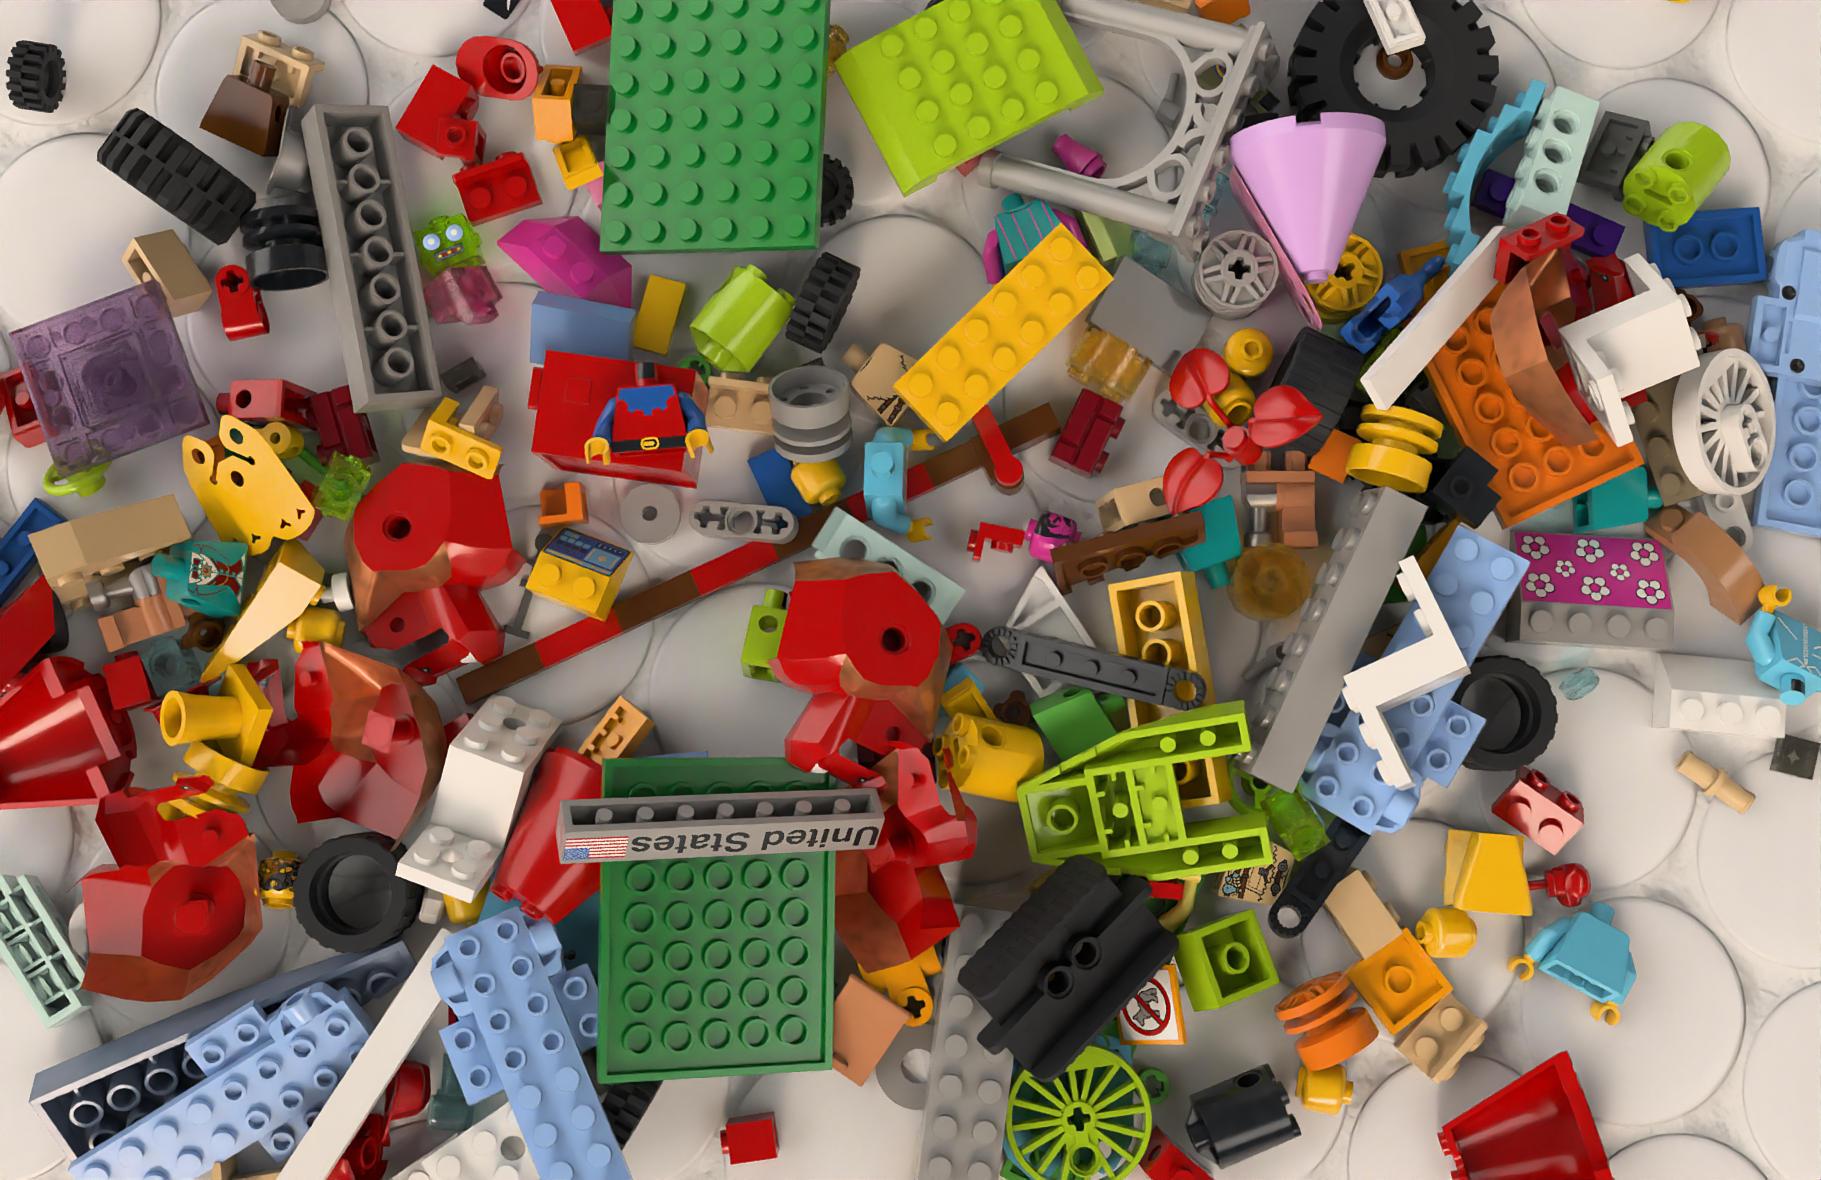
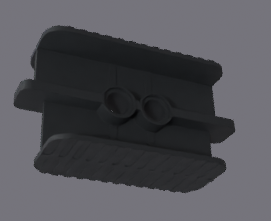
[957,854,1179,1082]

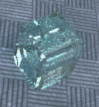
[140,636,202,697]

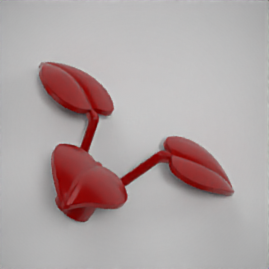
[1162,348,1324,515]

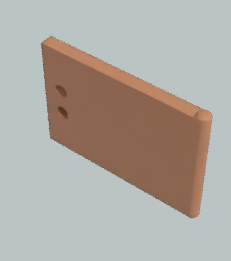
[832,973,912,1087]

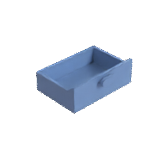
[530,291,636,365]

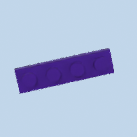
[1470,168,1626,258]

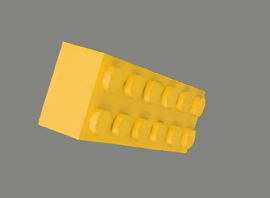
[891,223,1114,443]
[1108,571,1233,809]

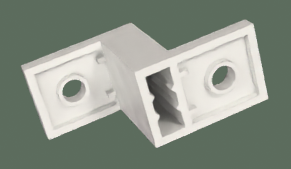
[1558,253,1701,447]
[1341,555,1471,791]
[395,694,563,903]
[388,1101,540,1180]

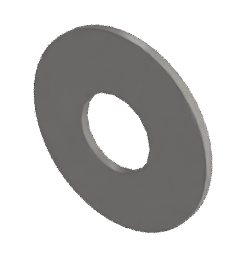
[875,1023,935,1110]

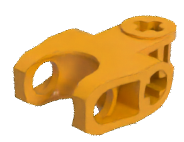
[858,917,942,1027]

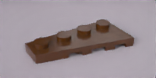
[1050,510,1206,596]

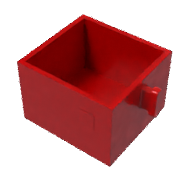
[527,350,709,489]

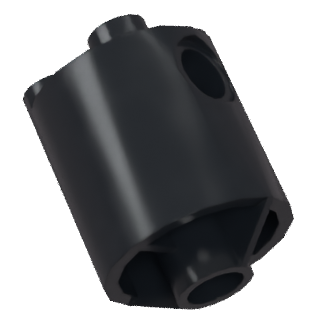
[1185,1063,1302,1170]

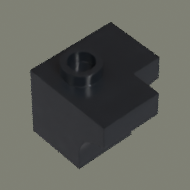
[1420,446,1502,529]

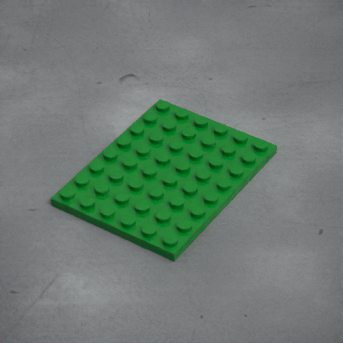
[599,0,831,255]
[596,757,837,1084]

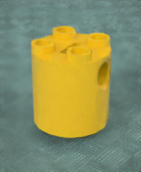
[932,713,1044,803]

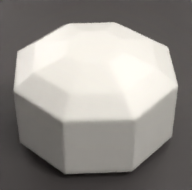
[418,887,445,924]

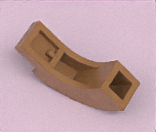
[1644,504,1765,626]

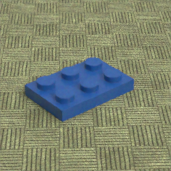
[1643,207,1767,290]

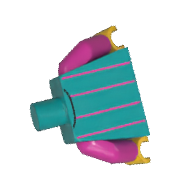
[982,193,1099,288]

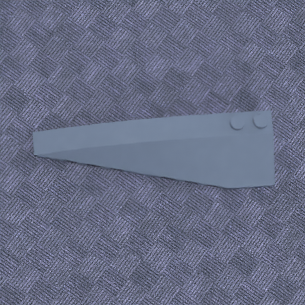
[29,937,417,1162]

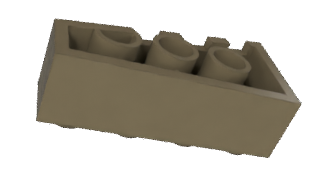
[1630,333,1708,507]

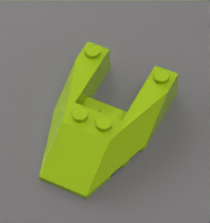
[1016,700,1273,881]

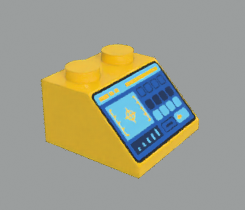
[525,526,634,622]

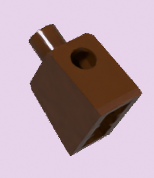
[199,60,290,157]

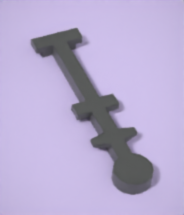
[503,533,553,640]

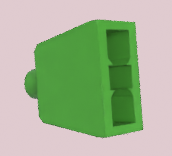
[1029,685,1127,762]

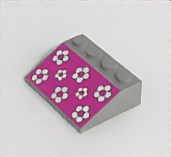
[1506,530,1674,652]

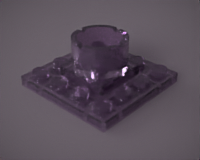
[8,279,211,478]

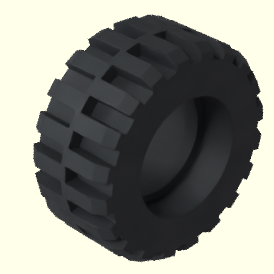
[97,108,256,246]

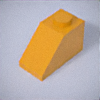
[532,65,582,144]

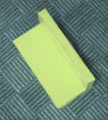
[1072,208,1140,268]

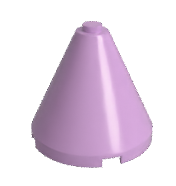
[1228,112,1386,284]

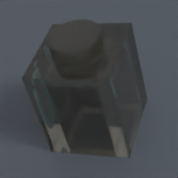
[572,84,612,136]

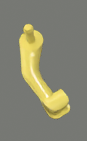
[1157,875,1201,933]

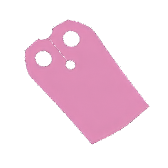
[1230,166,1323,332]

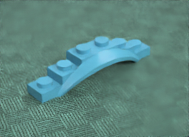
[1442,79,1547,281]

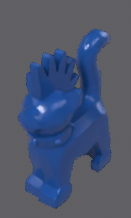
[1339,255,1445,354]

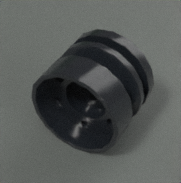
[239,205,329,291]

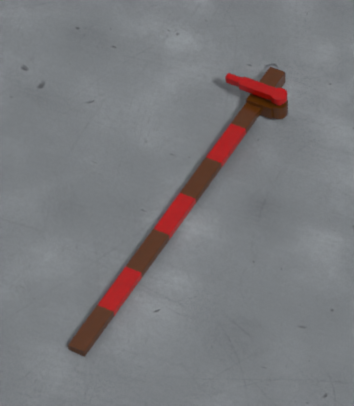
[456,402,1061,706]

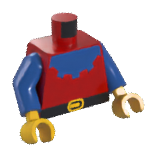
[584,362,714,465]

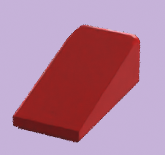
[0,362,61,448]

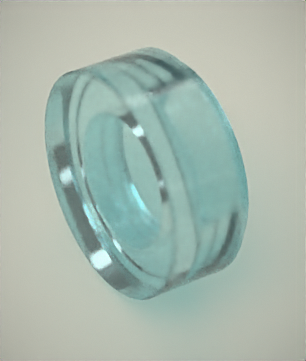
[1559,666,1600,701]

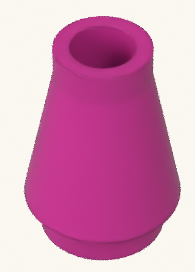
[1052,134,1107,179]

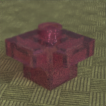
[423,266,503,325]

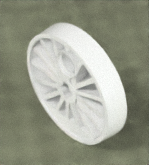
[1672,348,1776,495]

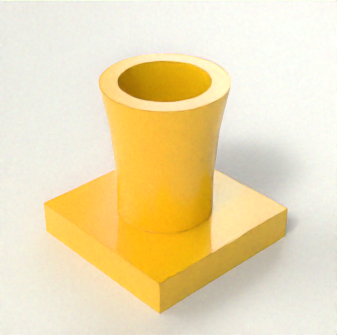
[160,664,273,767]

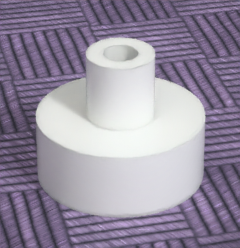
[321,572,355,612]

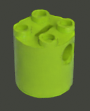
[1622,121,1731,232]
[689,264,796,373]

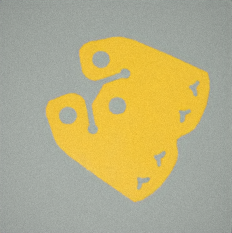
[182,415,315,556]

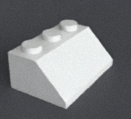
[1652,653,1787,738]

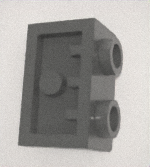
[1576,111,1655,202]

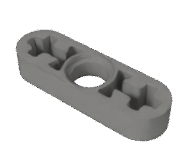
[1152,390,1241,470]
[689,500,799,544]

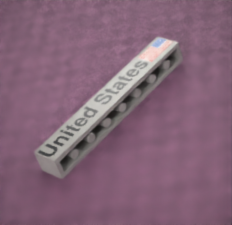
[556,788,885,864]

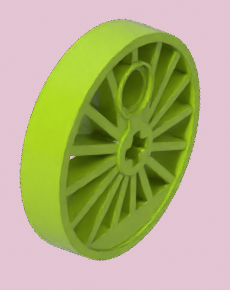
[1004,1042,1152,1180]

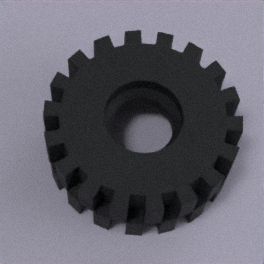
[785,251,861,354]
[602,1080,664,1151]

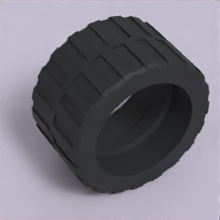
[1269,326,1364,456]
[1451,655,1558,772]
[292,832,425,953]

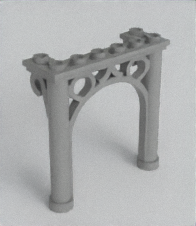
[977,0,1280,264]

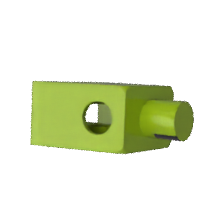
[740,589,788,683]

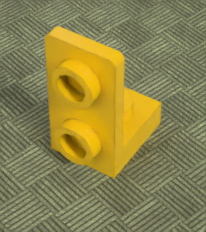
[420,396,503,480]

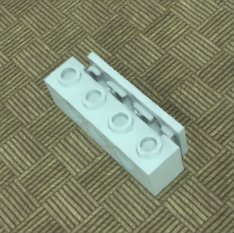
[1502,86,1600,230]
[811,506,966,624]
[0,874,94,1029]

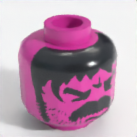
[1024,511,1082,564]

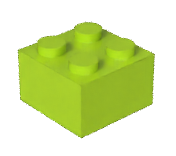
[1173,908,1280,1012]

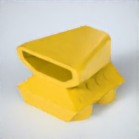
[1442,829,1533,916]

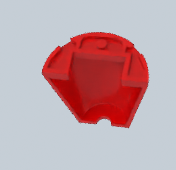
[0,656,137,810]
[489,746,602,925]
[1437,1050,1615,1180]

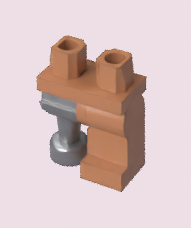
[1240,451,1318,549]
[85,562,201,653]

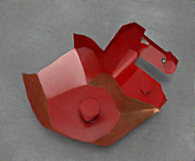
[766,557,953,796]
[247,641,448,852]
[66,775,263,1002]

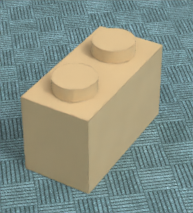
[121,229,213,321]
[1322,867,1403,960]

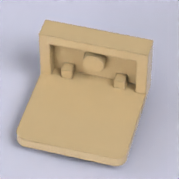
[402,385,504,459]

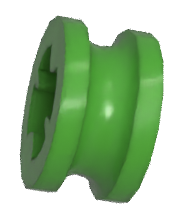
[678,355,713,387]
[1134,1067,1170,1104]

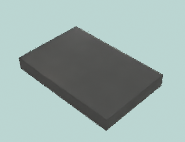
[1084,255,1214,377]

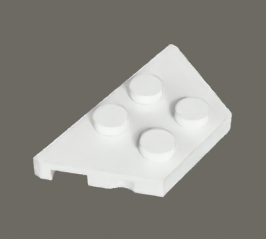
[998,566,1104,699]

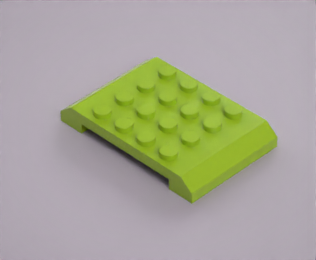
[834,0,1104,198]

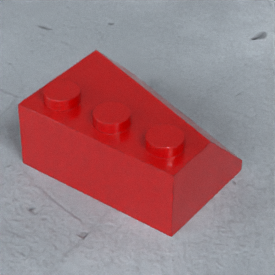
[0,573,56,696]

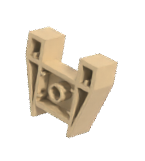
[28,494,192,612]

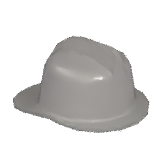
[266,107,312,195]

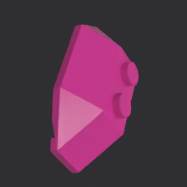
[497,216,632,309]

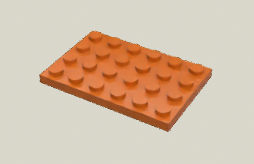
[1401,281,1645,530]

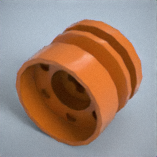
[1274,971,1379,1071]

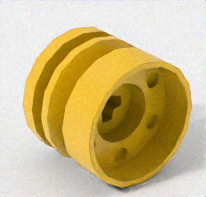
[1291,233,1383,325]
[1345,404,1443,493]
[168,739,271,819]

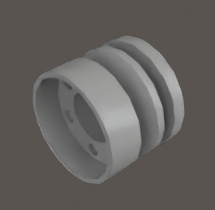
[1191,229,1279,321]
[768,365,853,463]

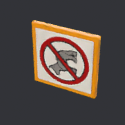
[1116,964,1187,1045]

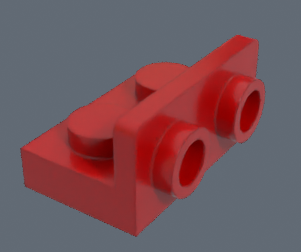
[452,151,543,227]

